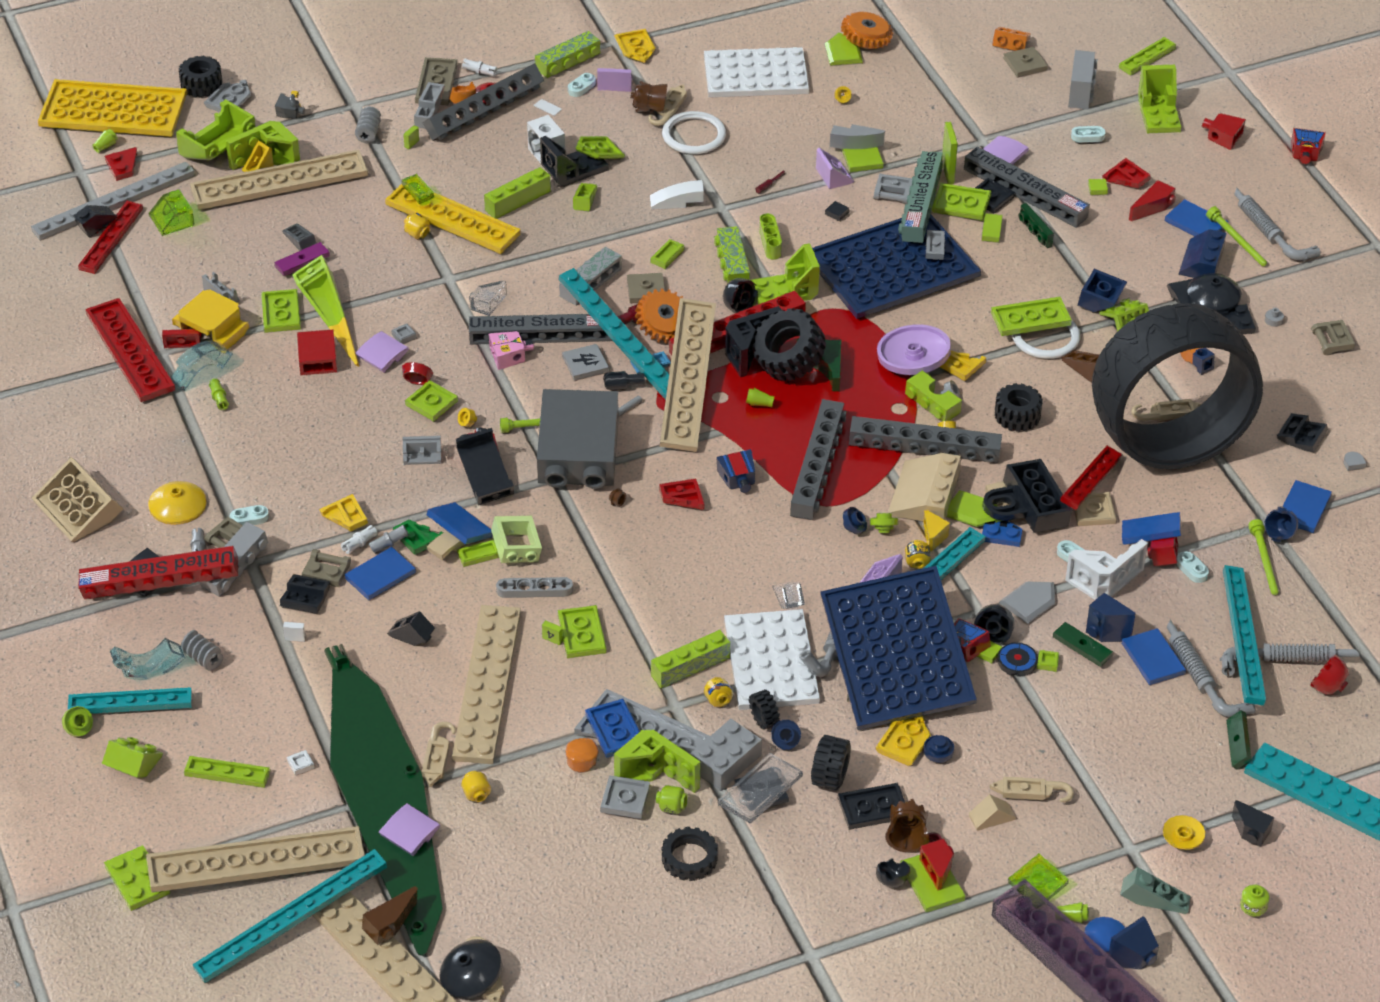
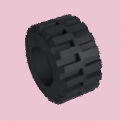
[179,55,223,97]
[994,383,1043,432]
[811,734,851,791]

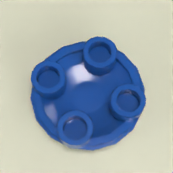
[1084,917,1125,955]

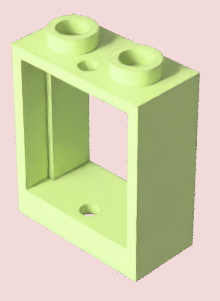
[491,516,542,563]

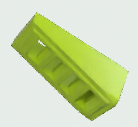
[573,183,598,211]

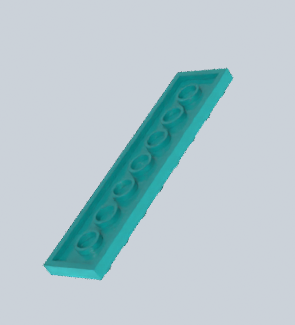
[1244,742,1380,841]

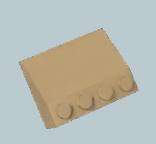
[888,453,961,521]
[31,457,124,543]

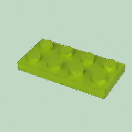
[991,296,1072,337]

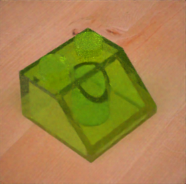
[149,189,195,236]

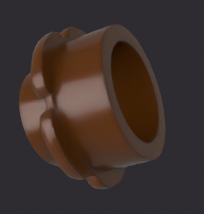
[609,488,626,507]

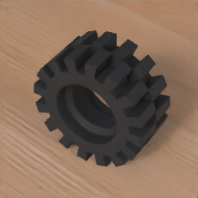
[748,689,780,729]

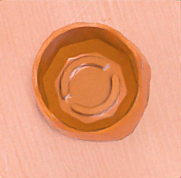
[449,82,476,104]
[565,738,599,772]

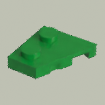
[393,519,444,555]

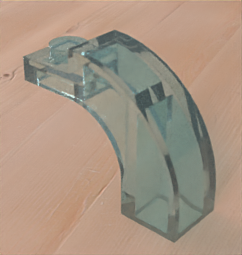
[171,341,233,391]
[110,638,185,680]

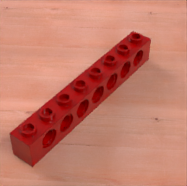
[669,290,806,355]

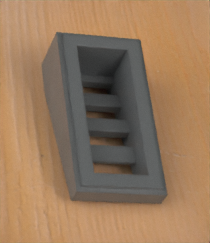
[282,223,316,251]

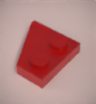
[659,478,705,510]

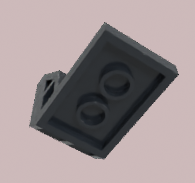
[540,136,609,187]
[725,306,782,377]

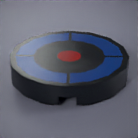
[998,642,1038,676]

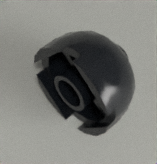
[723,278,758,313]
[974,604,1014,644]

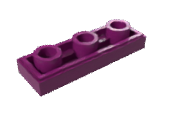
[274,242,330,276]

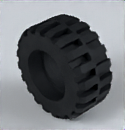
[752,308,826,381]

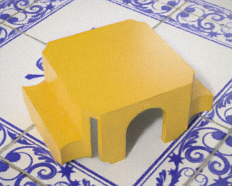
[172,289,249,350]

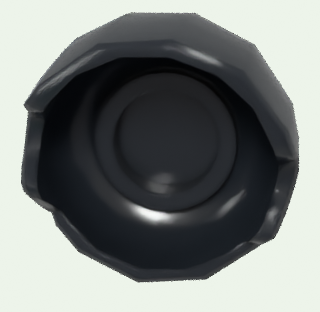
[876,858,910,888]

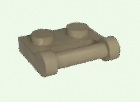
[1311,320,1355,355]
[204,517,243,548]
[302,549,351,587]

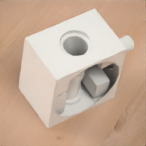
[527,115,565,164]

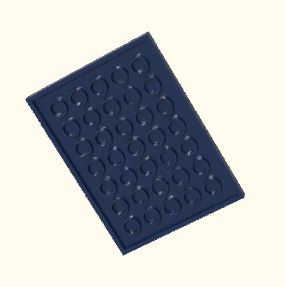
[812,214,981,319]
[820,566,977,730]

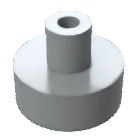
[1265,308,1284,327]
[940,380,960,397]

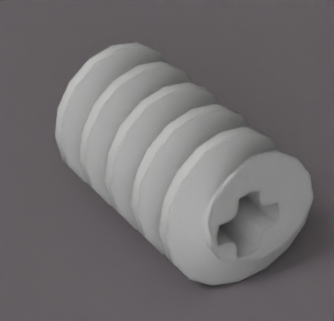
[355,106,381,144]
[180,630,223,671]

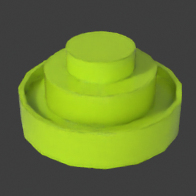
[870,513,898,533]
[62,706,93,737]

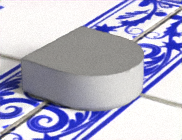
[1343,452,1366,471]

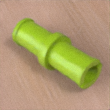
[208,379,229,410]

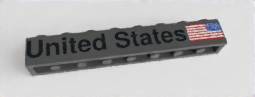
[964,146,1090,228]
[469,314,613,345]

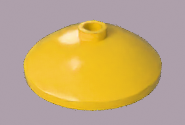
[148,481,207,525]

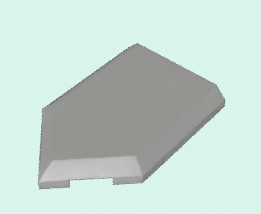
[204,80,251,112]
[999,581,1055,624]

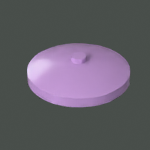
[877,324,951,375]

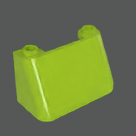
[176,99,255,160]

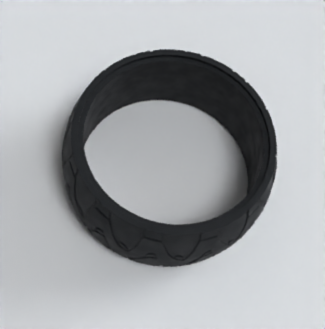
[1092,303,1263,469]

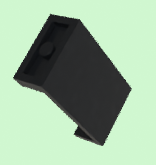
[455,428,514,506]

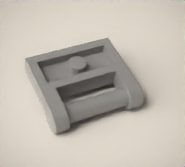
[874,174,912,204]

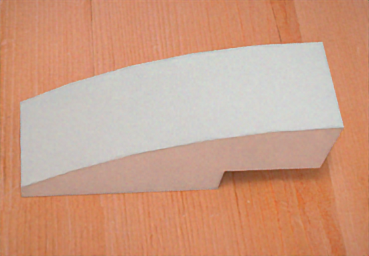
[650,180,704,209]

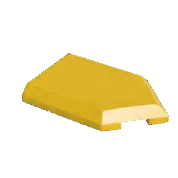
[614,29,656,63]
[875,716,931,766]

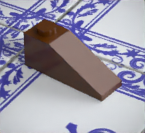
[1062,350,1099,382]
[362,886,418,945]

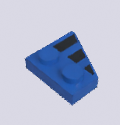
[982,521,1022,547]

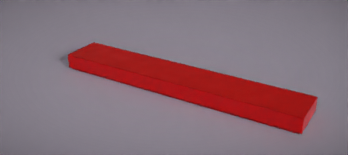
[78,201,143,274]
[1060,445,1123,510]

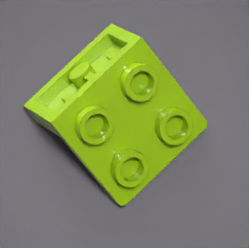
[1099,298,1149,332]

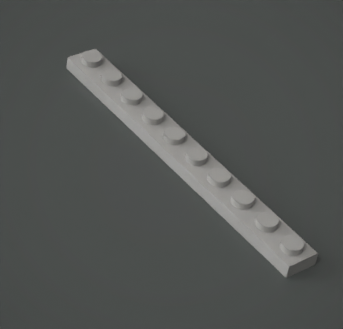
[31,161,195,241]

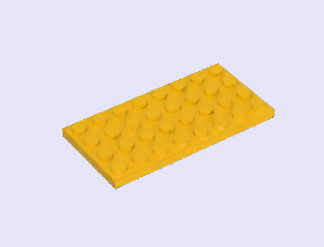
[38,79,187,136]

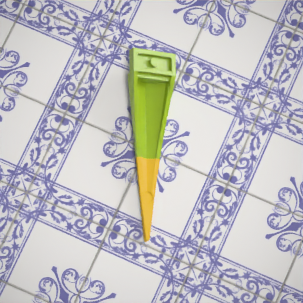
[292,255,359,367]

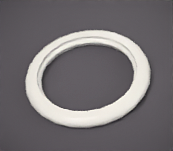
[662,111,726,154]
[1012,321,1080,359]

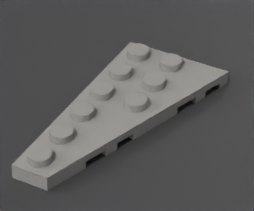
[574,689,710,753]

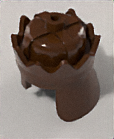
[630,81,668,113]
[885,799,929,853]

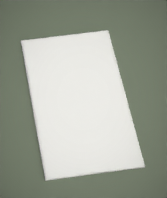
[533,99,562,115]

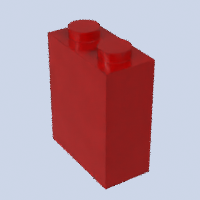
[297,329,337,376]

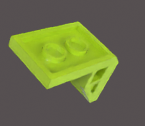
[1138,64,1181,134]
[226,121,300,170]
[751,243,820,304]
[614,730,700,793]

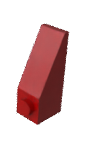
[1129,180,1176,221]

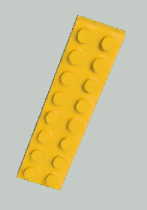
[385,180,521,254]

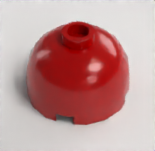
[1310,654,1349,695]

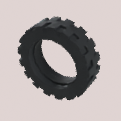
[661,827,718,881]

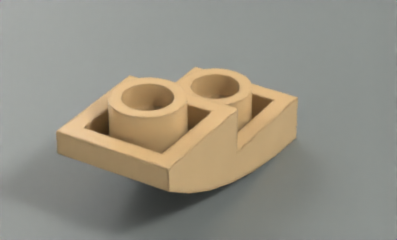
[427,531,464,560]

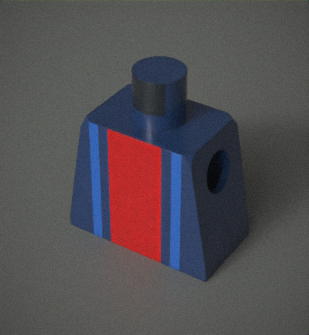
[716,449,755,493]

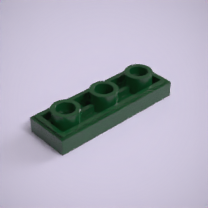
[1018,203,1054,248]
[1053,622,1113,667]
[1226,710,1252,770]

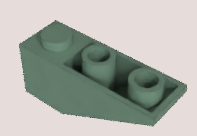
[1120,867,1191,914]

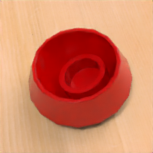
[402,362,433,385]

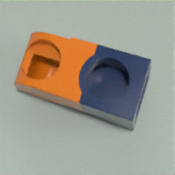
[1180,348,1215,375]

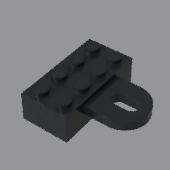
[982,459,1073,533]

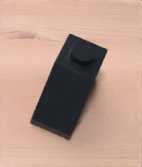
[73,205,117,238]
[387,611,435,646]
[1232,800,1274,847]

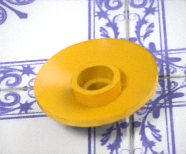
[1163,815,1205,850]

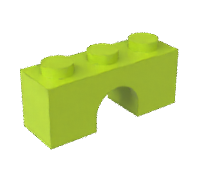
[905,370,962,422]

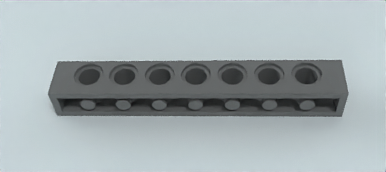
[422,63,545,140]
[790,399,847,520]
[849,416,1002,463]

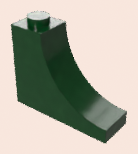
[797,339,841,391]

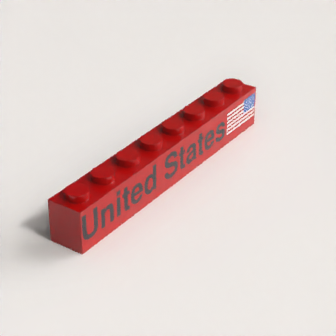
[78,546,238,599]

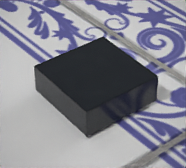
[825,201,849,221]

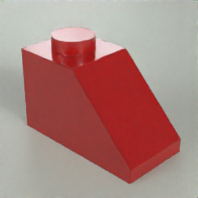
[1148,537,1179,566]
[919,839,954,890]

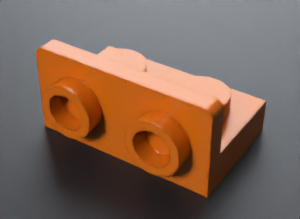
[992,27,1031,51]

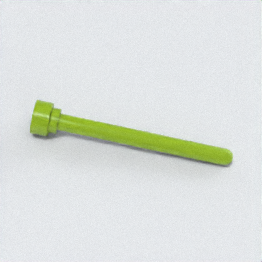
[1206,206,1267,267]
[500,417,540,433]
[1248,519,1279,595]

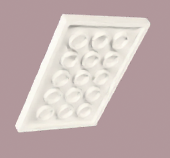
[704,47,809,98]
[724,609,820,710]

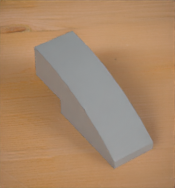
[414,82,445,129]
[830,124,885,149]

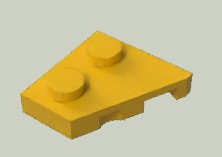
[940,351,987,381]
[319,494,369,531]

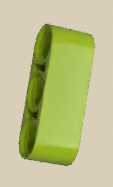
[759,213,782,260]

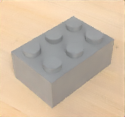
[1068,50,1098,109]
[690,719,762,791]

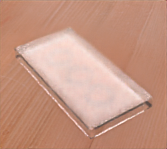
[718,753,803,824]

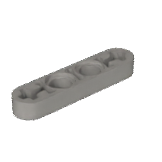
[496,577,573,598]

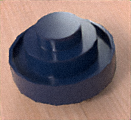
[843,507,867,535]
[771,719,801,750]
[924,735,954,763]

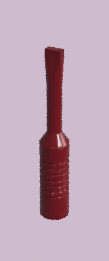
[755,170,785,194]

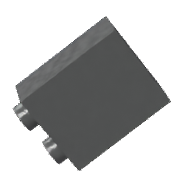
[537,389,619,489]

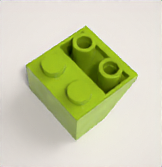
[102,737,163,778]

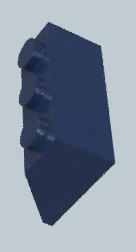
[1178,229,1227,278]

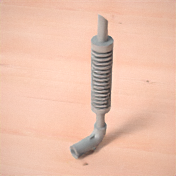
[1234,188,1320,262]
[799,582,858,677]
[1167,619,1255,718]
[1220,643,1360,676]

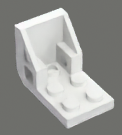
[1065,539,1148,600]

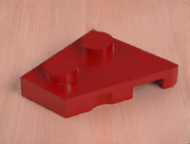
[105,147,138,181]
[1102,158,1151,189]

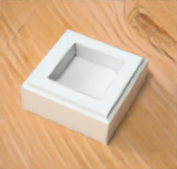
[283,622,306,642]
[287,750,315,776]

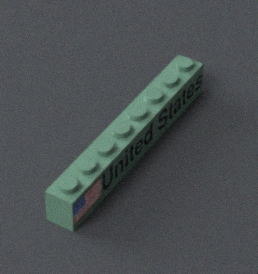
[899,151,943,243]

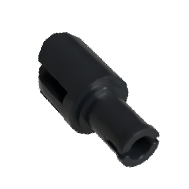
[603,371,645,390]

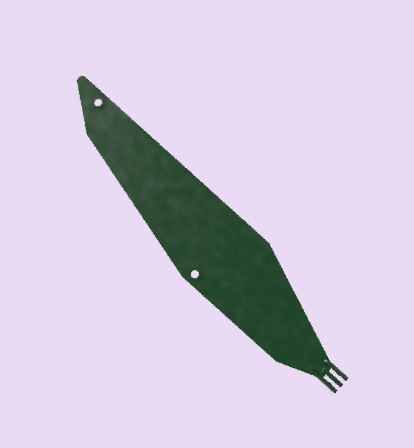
[324,644,443,956]

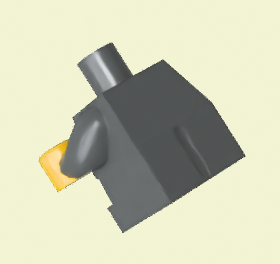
[275,90,305,119]

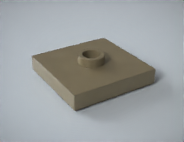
[1003,47,1048,77]
[627,273,665,303]

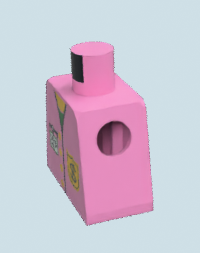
[489,332,534,370]

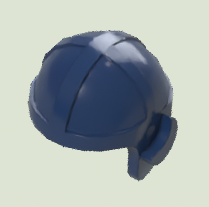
[1265,506,1299,542]

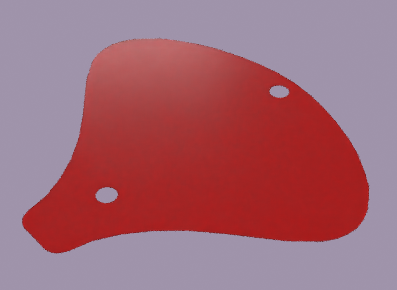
[656,308,917,507]

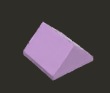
[597,68,633,92]
[816,148,854,189]
[859,554,903,583]

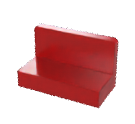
[162,329,201,348]

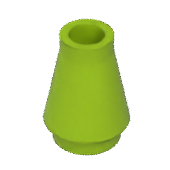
[92,129,118,153]
[746,388,774,408]
[1057,902,1089,924]

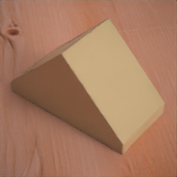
[969,794,1016,831]

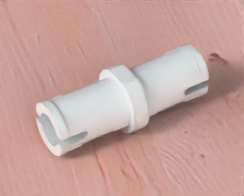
[462,58,497,77]
[341,525,378,554]

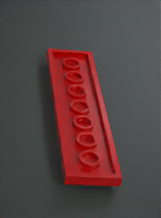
[85,298,175,402]

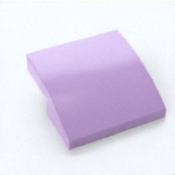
[983,136,1029,164]
[355,331,409,373]
[379,804,440,856]

